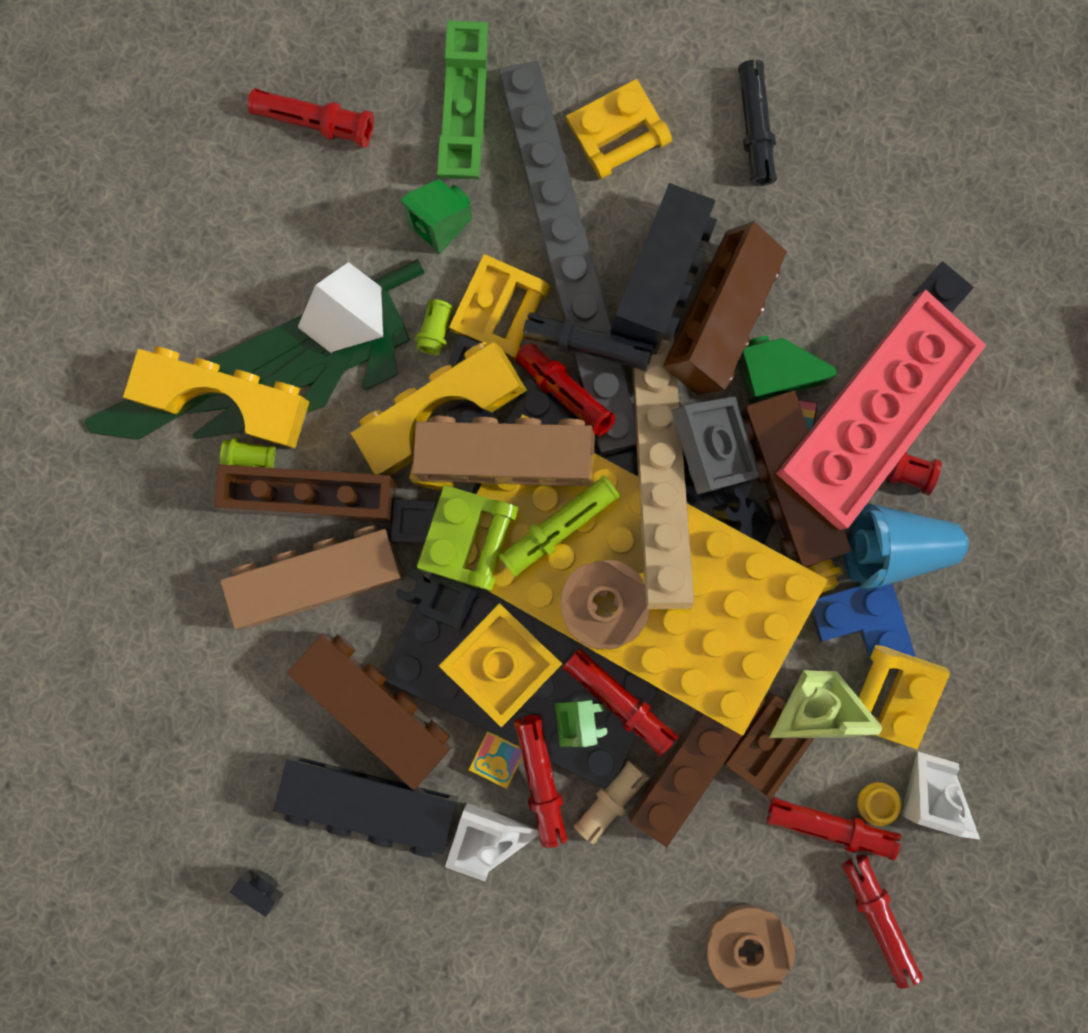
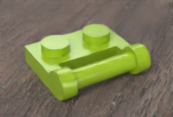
[417,485,519,591]

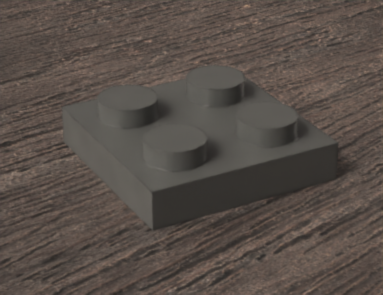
[671,396,761,495]

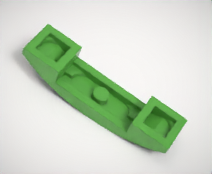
[437,20,488,180]

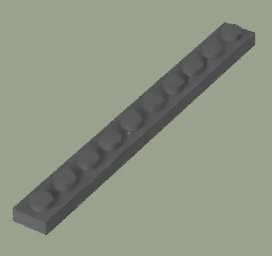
[499,61,637,456]

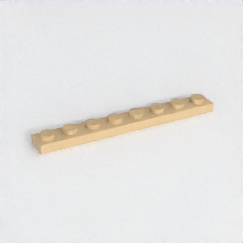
[632,335,694,609]

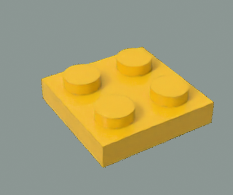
[439,603,562,727]

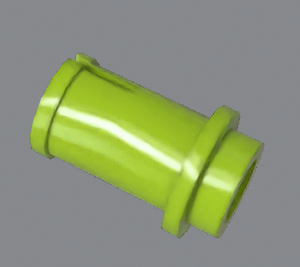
[414,299,453,355]
[220,437,276,468]

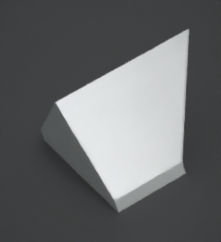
[298,262,383,354]
[900,752,980,839]
[445,803,539,881]

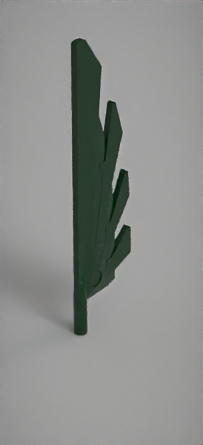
[85,259,425,440]

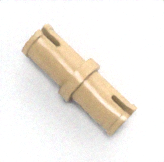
[574,760,650,844]

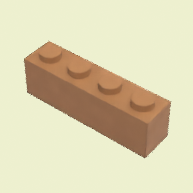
[413,416,595,487]
[220,525,404,630]

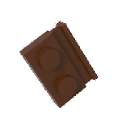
[724,691,815,799]

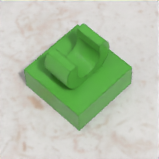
[554,700,607,747]

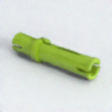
[498,475,620,578]

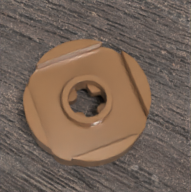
[561,560,650,649]
[705,904,795,998]

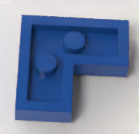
[811,584,916,666]

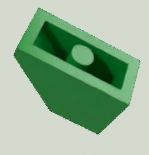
[401,179,472,254]
[738,336,837,404]

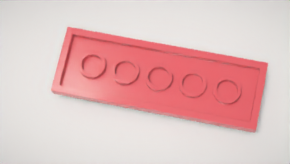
[776,290,986,531]

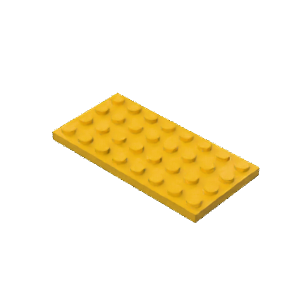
[465,414,828,736]

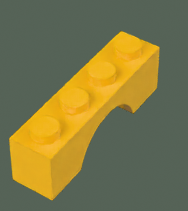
[351,342,527,476]
[123,346,309,449]

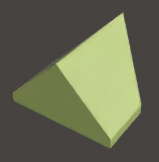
[769,670,882,738]

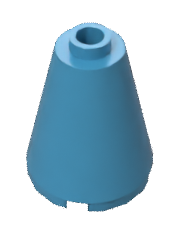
[843,503,969,590]

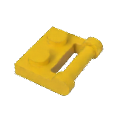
[566,79,672,180]
[449,254,551,361]
[858,645,950,749]

